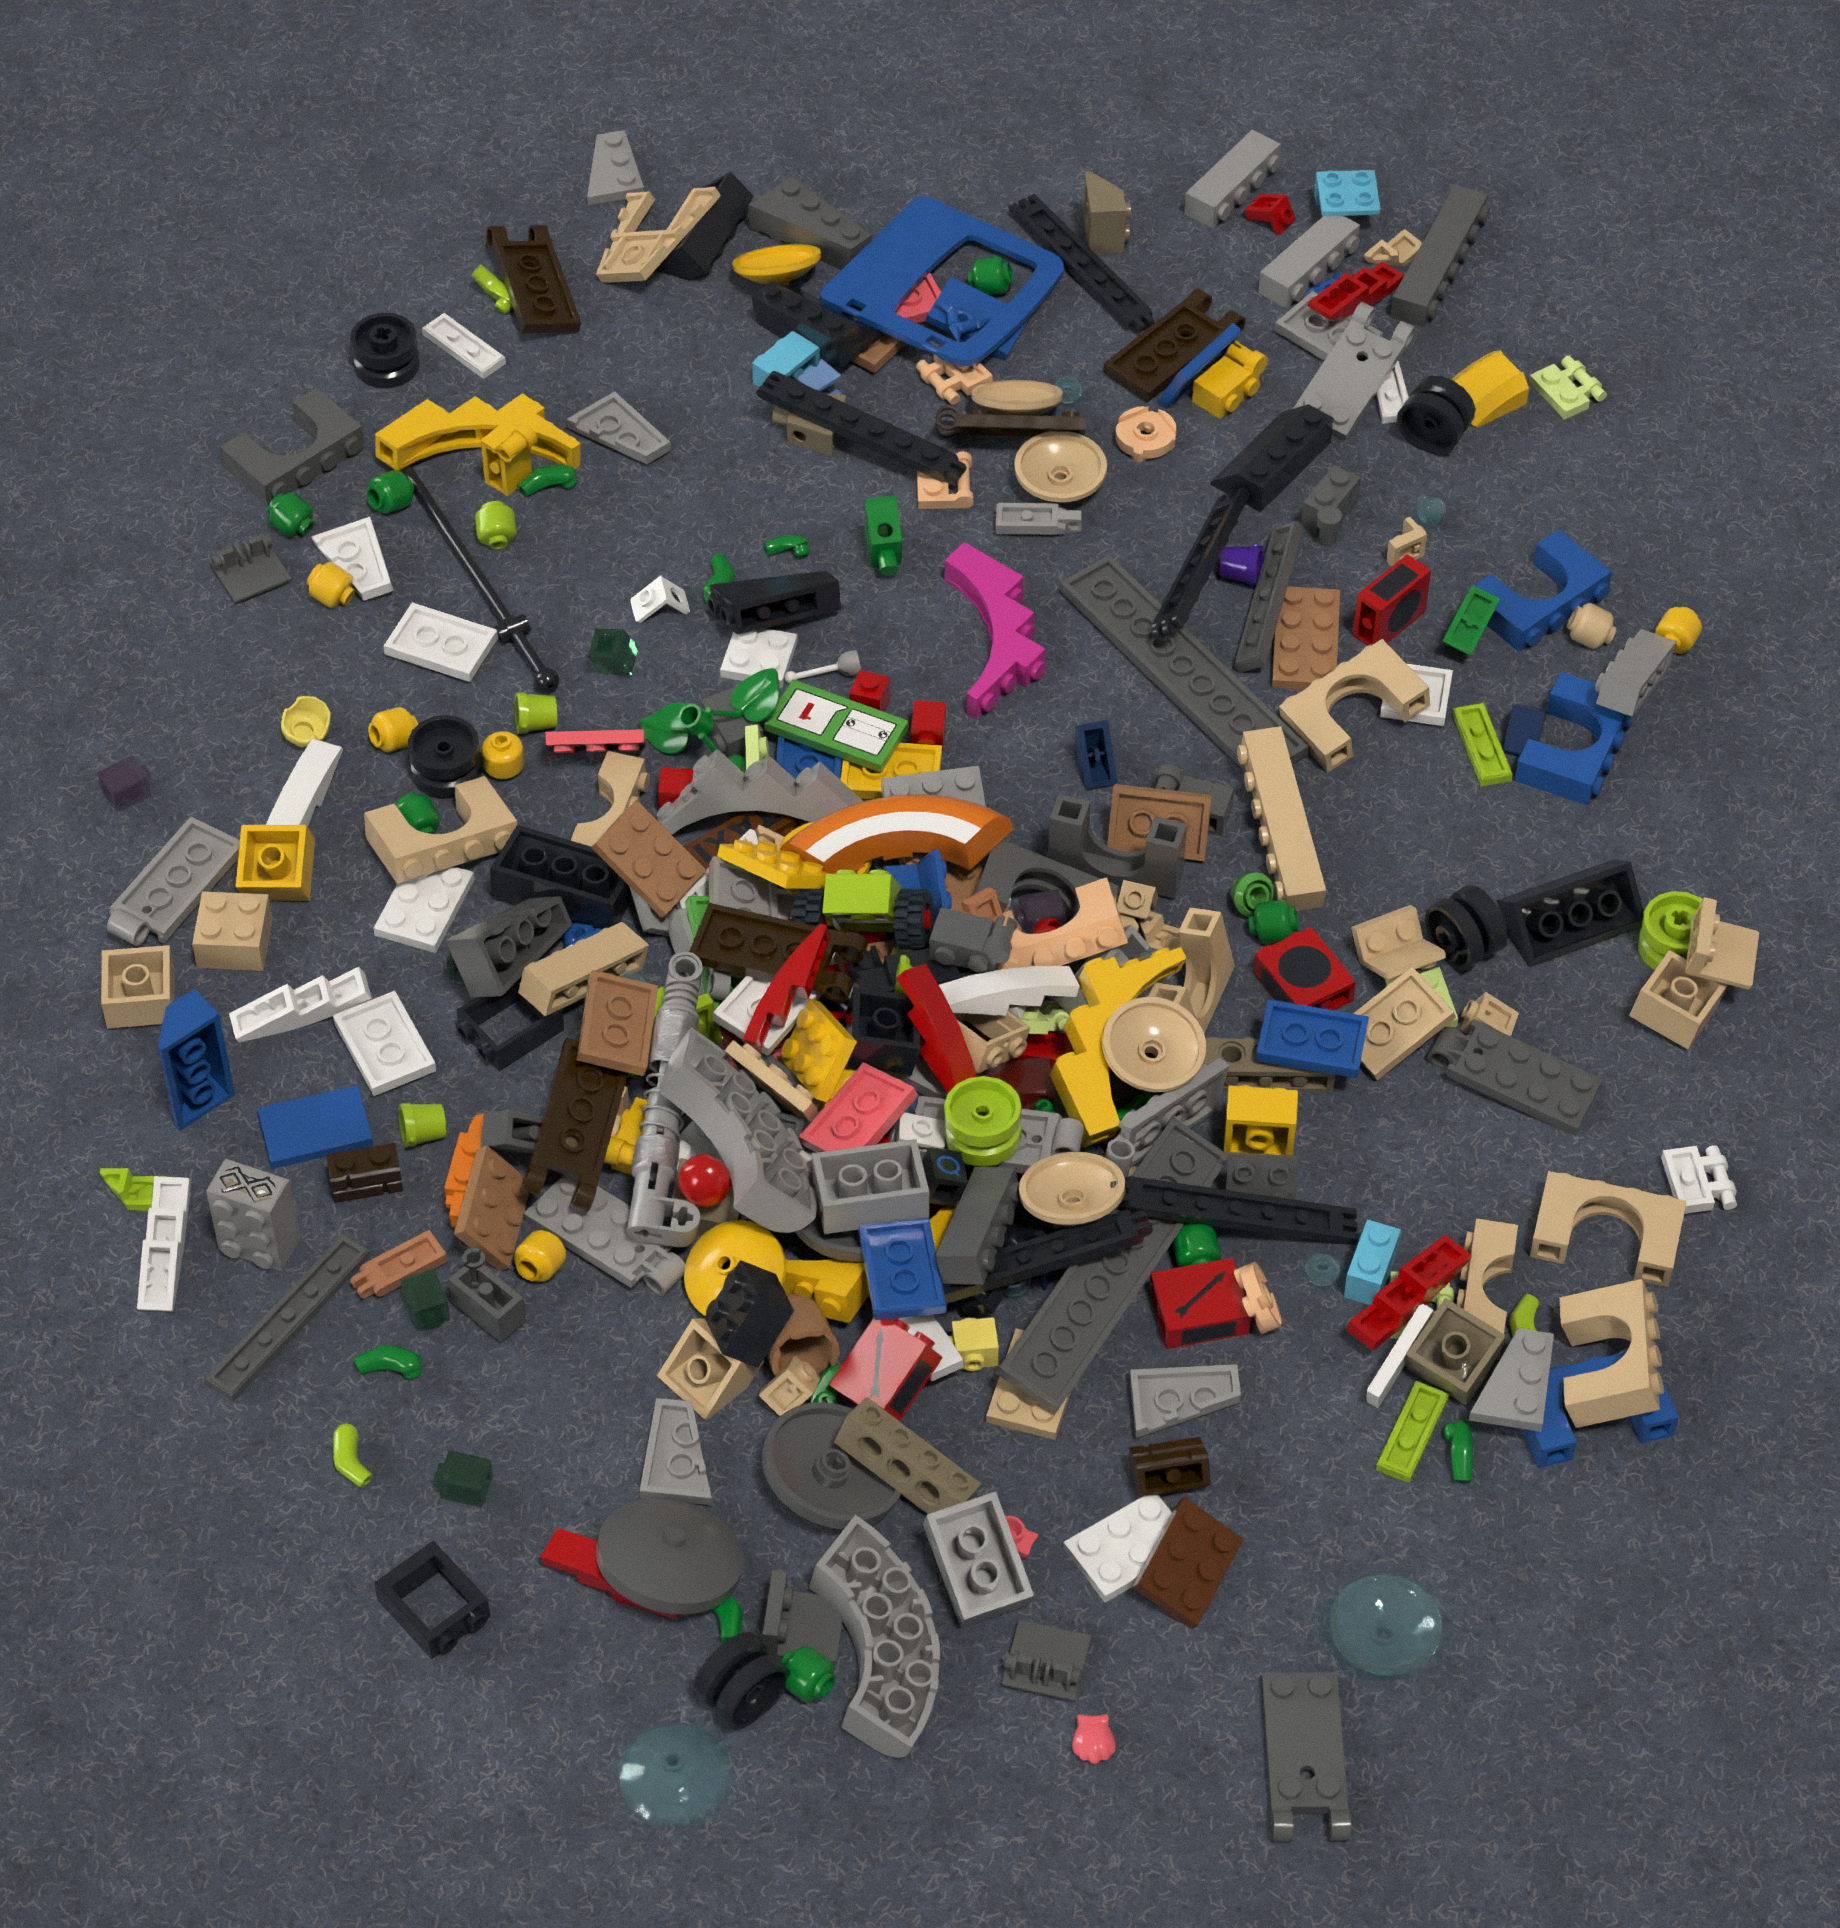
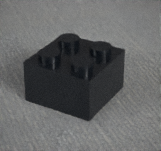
[845,987,921,1075]
[705,1260,794,1368]

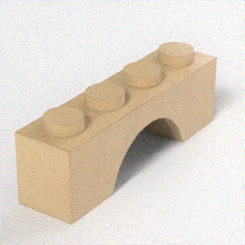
[571,751,650,846]
[1456,1218,1518,1360]

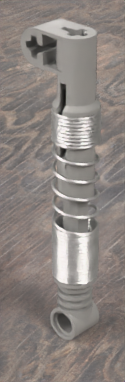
[627,952,703,1247]

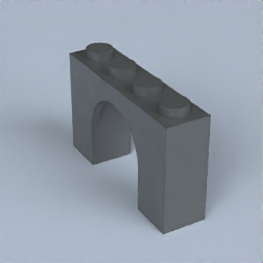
[219,387,365,506]
[1048,794,1187,899]
[973,840,1118,960]

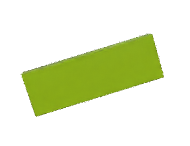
[1452,703,1513,787]
[1376,1381,1450,1483]

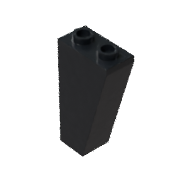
[708,571,841,634]

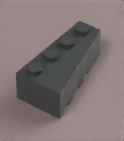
[748,177,872,270]
[446,896,573,998]

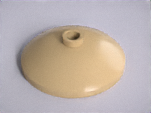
[972,380,1063,416]
[1014,431,1107,503]
[1102,997,1206,1092]
[1019,1152,1125,1226]

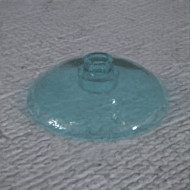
[1330,1573,1443,1675]
[617,1722,731,1828]

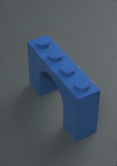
[1469,529,1612,652]
[1515,672,1636,805]
[1522,1348,1679,1468]

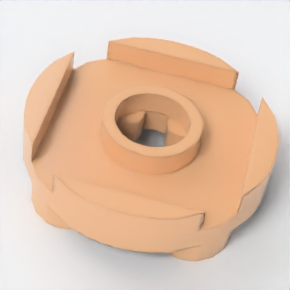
[1115,406,1176,462]
[1234,1262,1282,1334]

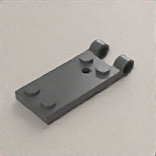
[1262,1672,1351,1842]

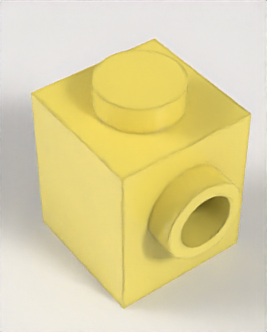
[948,1318,999,1371]

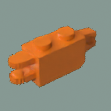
[444,1113,497,1227]

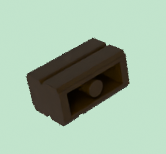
[326,1143,403,1203]
[1129,1437,1211,1497]

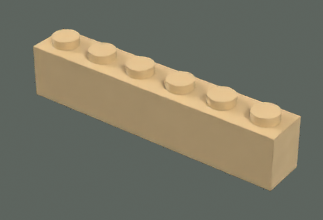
[1237,726,1326,911]

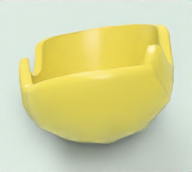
[281,696,331,748]

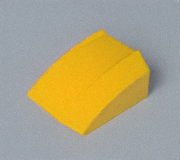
[1451,350,1529,427]

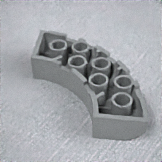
[659,1027,817,1233]
[809,1514,940,1758]

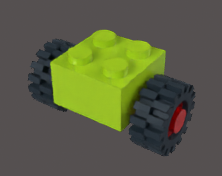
[792,869,935,950]

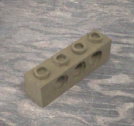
[1202,1037,1335,1092]
[834,1397,982,1514]

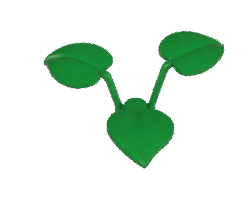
[639,668,780,773]

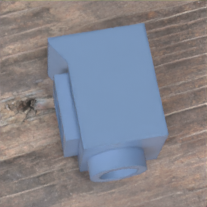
[797,359,842,394]

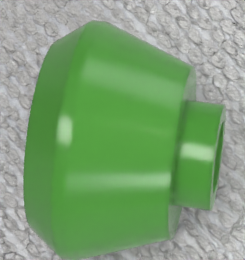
[1230,872,1274,917]

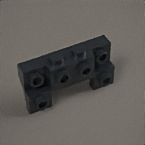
[842,945,985,993]

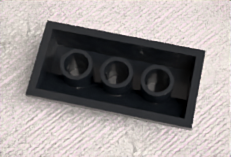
[654,171,754,281]
[751,280,882,368]
[1210,404,1334,513]
[490,825,631,929]
[1497,859,1644,966]

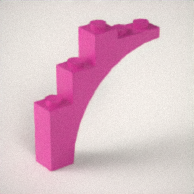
[945,542,1046,720]

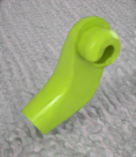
[472,264,513,314]
[1509,1294,1540,1336]
[333,1423,373,1489]

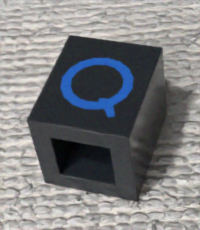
[922,1147,968,1206]

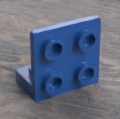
[882,849,952,934]

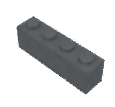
[936,1167,1021,1285]

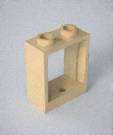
[953,1011,1030,1073]

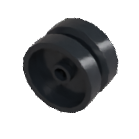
[350,313,420,389]
[1397,376,1476,455]
[408,715,482,799]
[1425,885,1508,971]
[694,1632,790,1730]

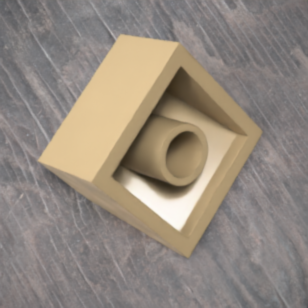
[657,1318,764,1420]

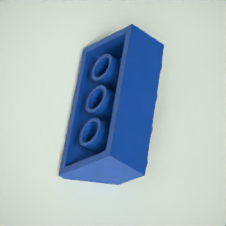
[158,989,235,1131]

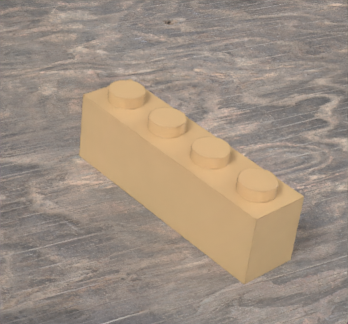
[518,922,649,1016]

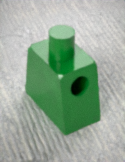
[864,495,902,576]

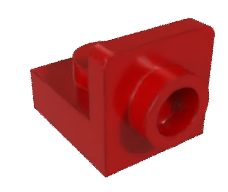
[1244,193,1295,235]

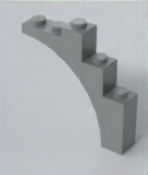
[657,749,864,835]

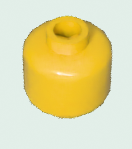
[306,562,355,609]
[1655,607,1702,654]
[368,707,418,753]
[481,731,525,779]
[514,1230,566,1282]

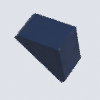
[1503,703,1548,757]
[1074,720,1118,790]

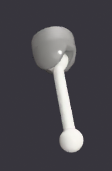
[785,649,861,684]

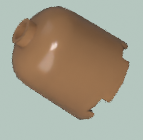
[766,1294,840,1378]

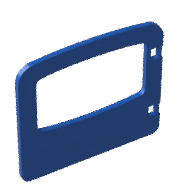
[820,196,1064,366]

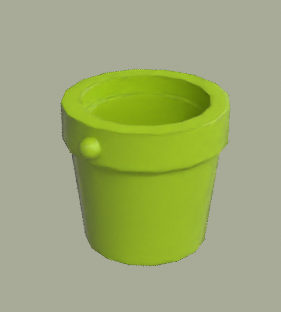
[514,692,557,734]
[398,1102,446,1148]

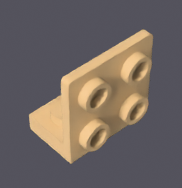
[1685,897,1759,989]
[1351,905,1446,980]

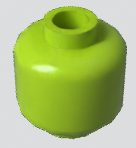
[475,501,517,550]

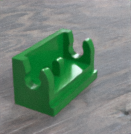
[1442,585,1500,657]

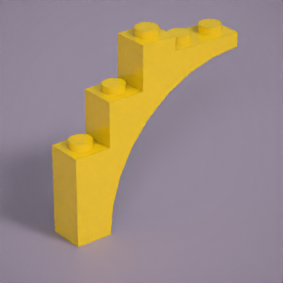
[375,393,581,470]
[1049,947,1187,1148]
[783,1200,960,1323]

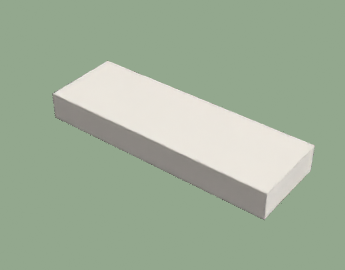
[422,313,506,379]
[1365,356,1408,423]
[1366,1304,1433,1408]

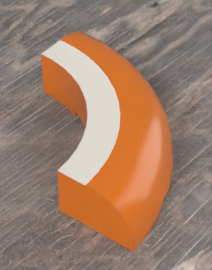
[780,794,1014,874]

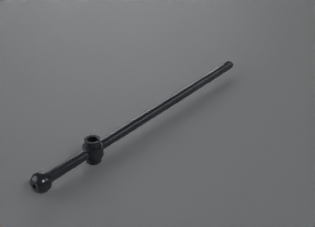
[400,464,559,693]

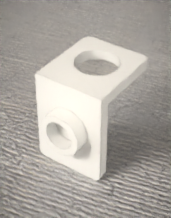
[630,576,690,623]
[889,1112,945,1149]

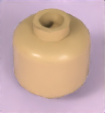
[1567,603,1616,649]

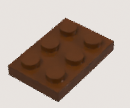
[1132,1497,1243,1629]

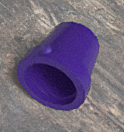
[1219,543,1264,588]

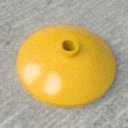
[732,244,821,285]
[684,1220,786,1316]

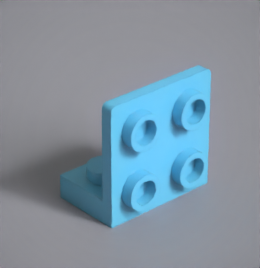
[1314,170,1380,216]

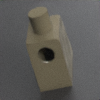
[772,393,847,456]

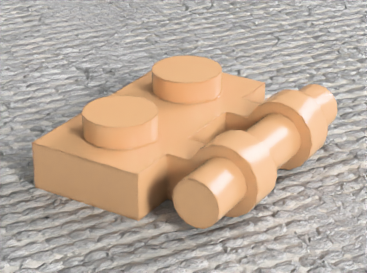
[916,341,993,405]

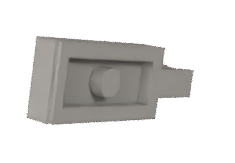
[996,503,1082,535]

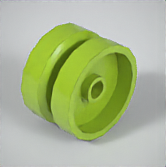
[1638,891,1703,971]
[944,1076,1022,1167]

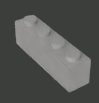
[1184,130,1281,228]
[1258,216,1360,309]
[1595,629,1677,717]

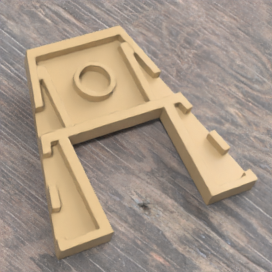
[596,187,721,283]

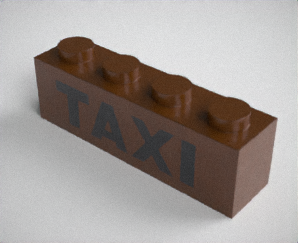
[683,810,800,869]

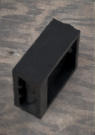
[456,976,564,1072]
[374,1540,491,1660]

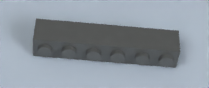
[1391,184,1490,328]

